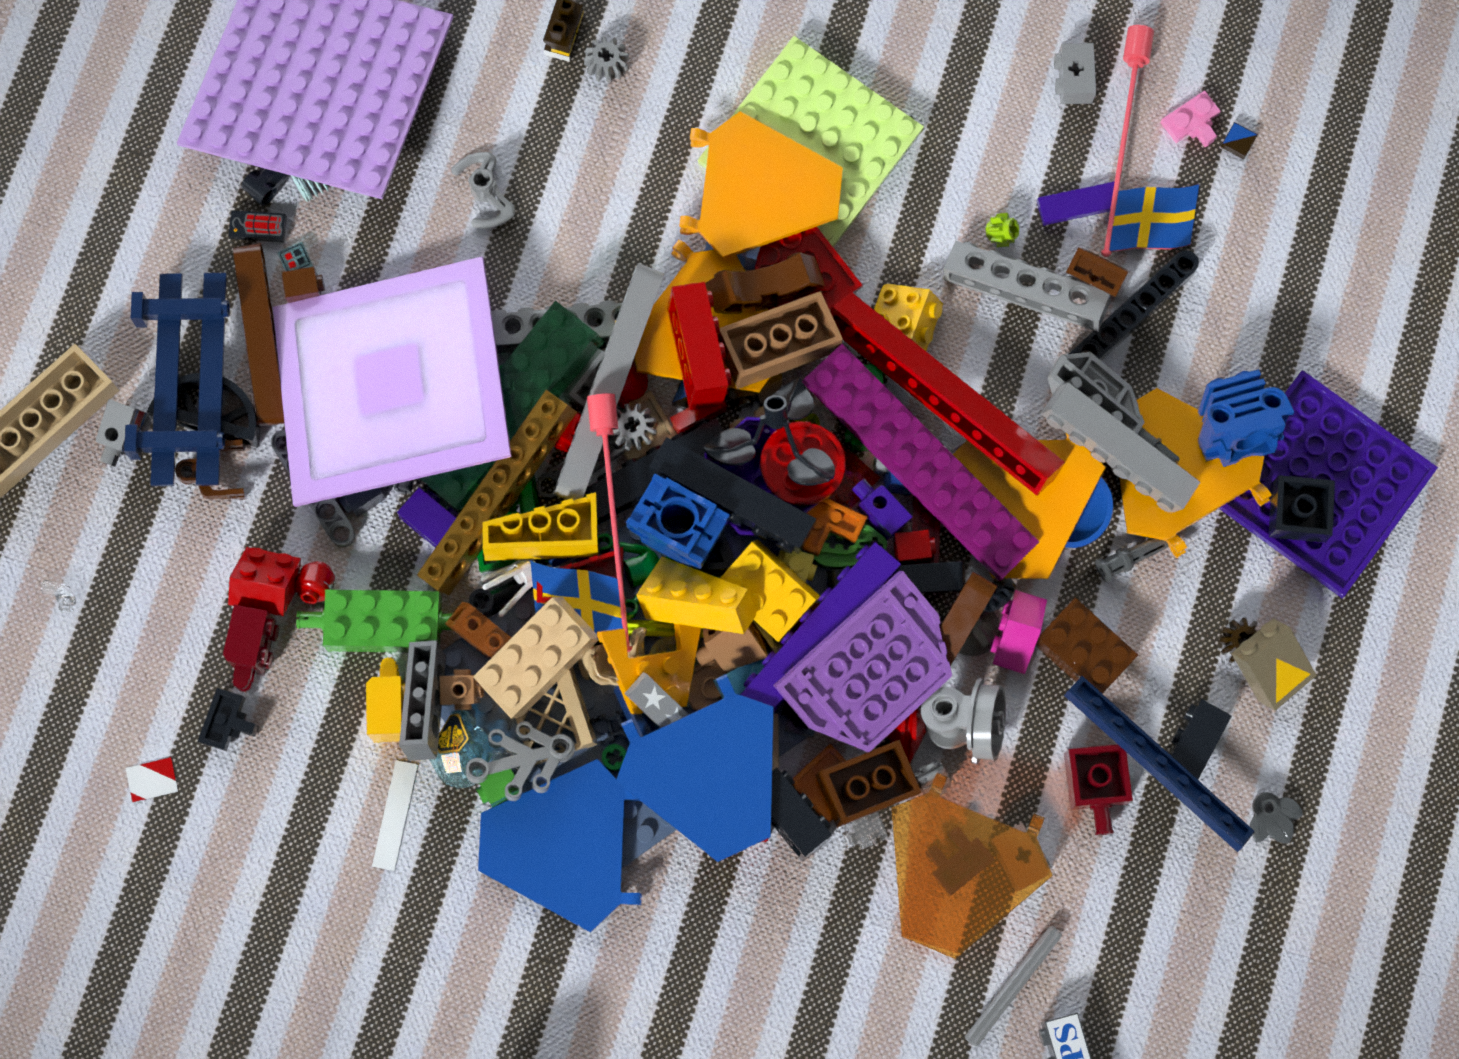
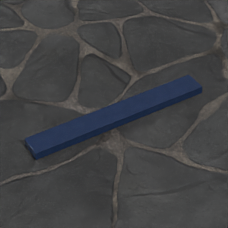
[1064,676,1255,852]

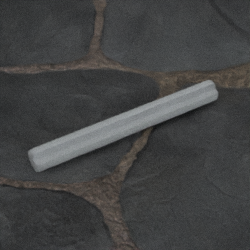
[965,926,1062,1047]

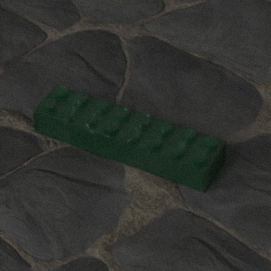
[420,300,604,511]

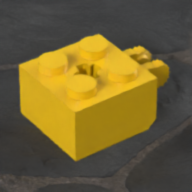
[366,657,405,743]

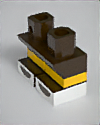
[543,0,585,62]

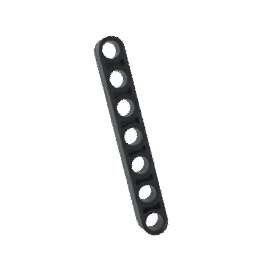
[1069,250,1199,361]

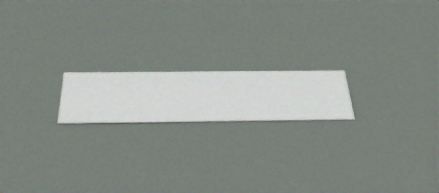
[372,760,418,871]

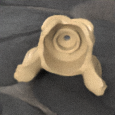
[578,627,647,686]

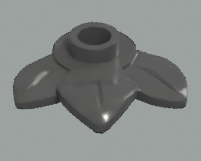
[1250,792,1303,844]

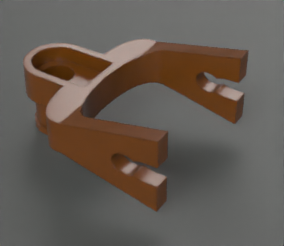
[175,439,245,500]

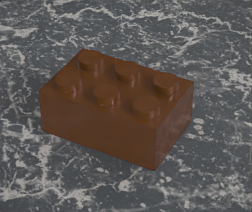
[1036,597,1138,694]
[815,740,921,828]

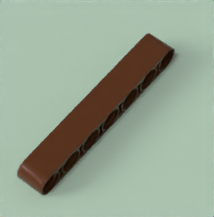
[233,243,285,427]

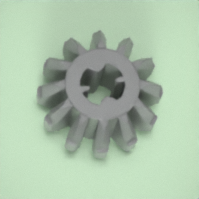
[584,36,629,83]
[611,403,657,451]

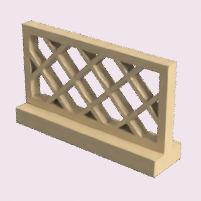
[516,666,597,766]

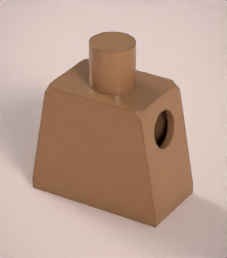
[696,623,767,671]

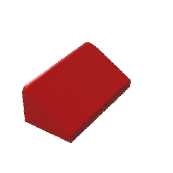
[670,401,727,434]

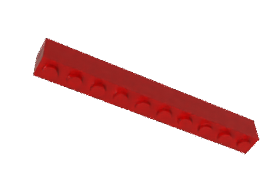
[830,292,1065,496]

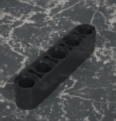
[827,562,966,593]

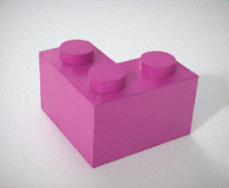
[990,590,1047,674]

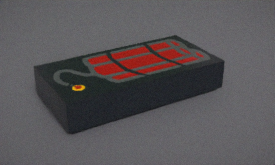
[228,210,287,243]

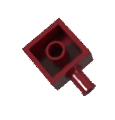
[1064,744,1133,836]

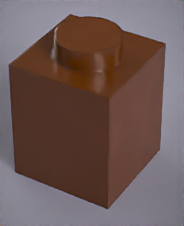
[281,266,325,303]

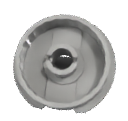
[921,678,1006,764]

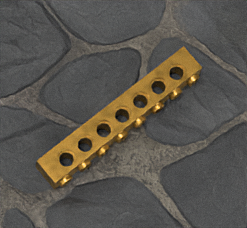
[417,390,577,595]

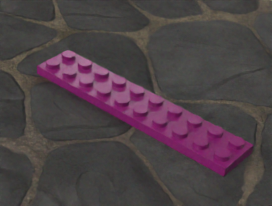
[802,344,1039,581]

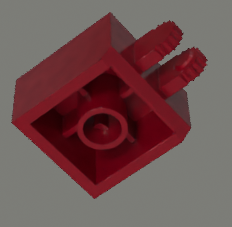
[223,605,279,693]

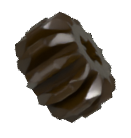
[1218,618,1258,663]

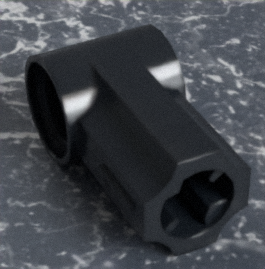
[241,168,290,206]

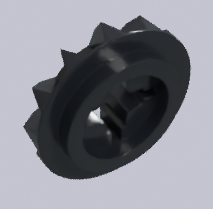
[983,577,1016,612]

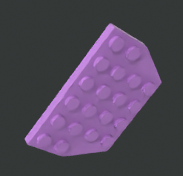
[773,571,952,752]

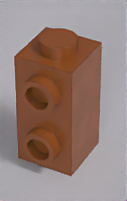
[445,602,511,659]

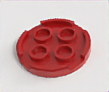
[760,421,845,506]

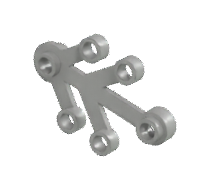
[466,721,575,801]

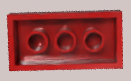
[667,282,731,410]

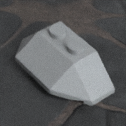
[1047,352,1145,434]

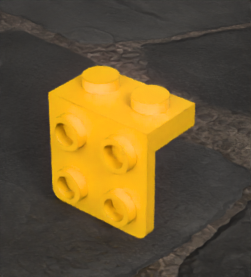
[874,284,943,351]

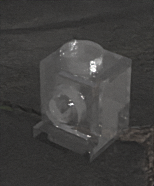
[842,812,889,850]

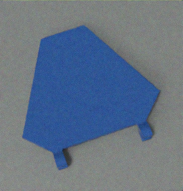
[616,674,774,862]
[478,759,642,932]

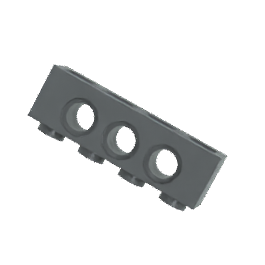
[399,640,446,761]

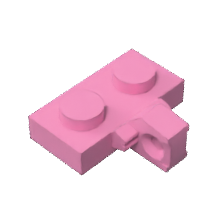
[1160,91,1221,147]

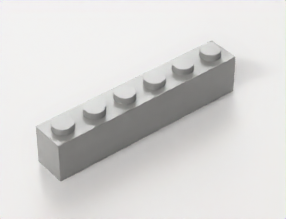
[1041,382,1200,513]

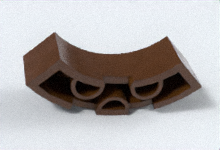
[705,252,825,314]

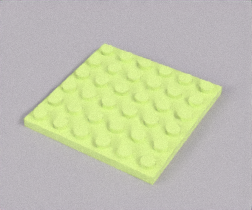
[698,36,924,248]

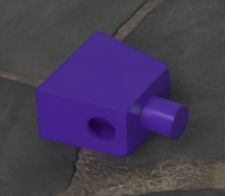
[852,479,912,541]

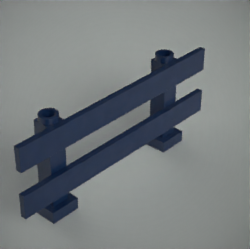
[124,273,230,486]

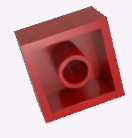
[228,547,301,616]

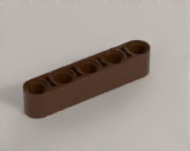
[940,572,997,666]

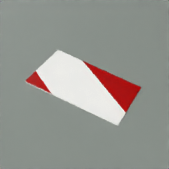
[126,757,178,802]

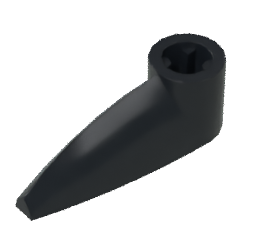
[469,579,533,618]

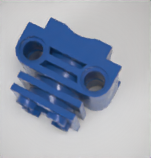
[1198,369,1294,467]
[626,474,730,569]

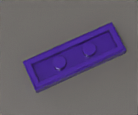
[1037,181,1115,226]

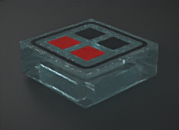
[277,242,313,271]

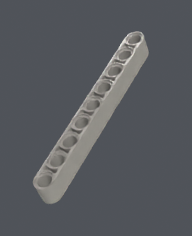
[553,263,664,500]

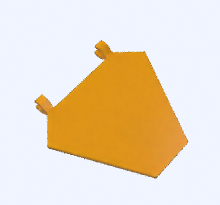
[679,111,843,259]
[615,239,771,393]
[1119,388,1272,558]
[953,433,1106,579]

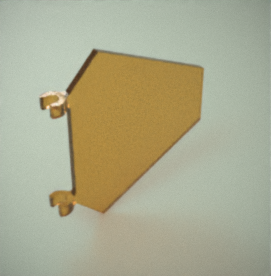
[892,773,1053,959]

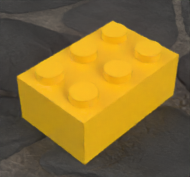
[720,539,820,642]

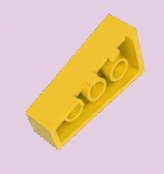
[483,492,598,561]
[636,556,757,634]

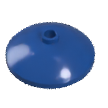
[1065,477,1114,548]

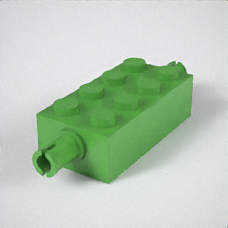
[296,590,452,653]

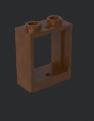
[1066,247,1133,297]

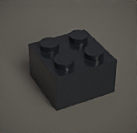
[1269,475,1335,543]

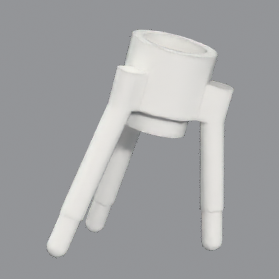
[481,559,535,617]

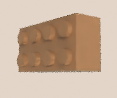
[717,291,843,389]

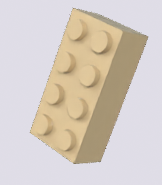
[473,597,599,719]

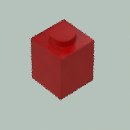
[893,530,936,565]

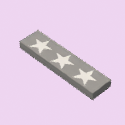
[624,672,689,728]

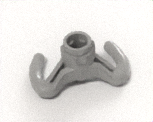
[451,152,515,229]

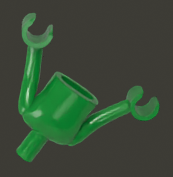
[598,533,677,620]

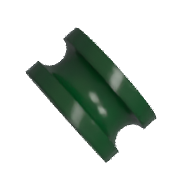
[602,744,626,771]

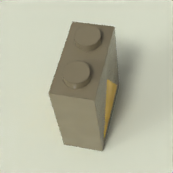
[1231,618,1317,711]

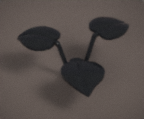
[703,377,835,486]

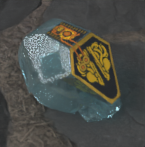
[429,710,493,788]

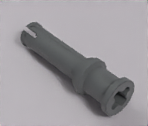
[1095,538,1169,582]

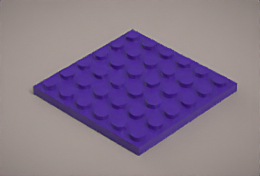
[1219,370,1438,598]

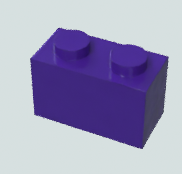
[397,488,459,548]

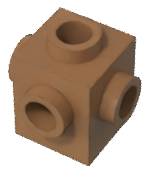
[440,669,484,710]

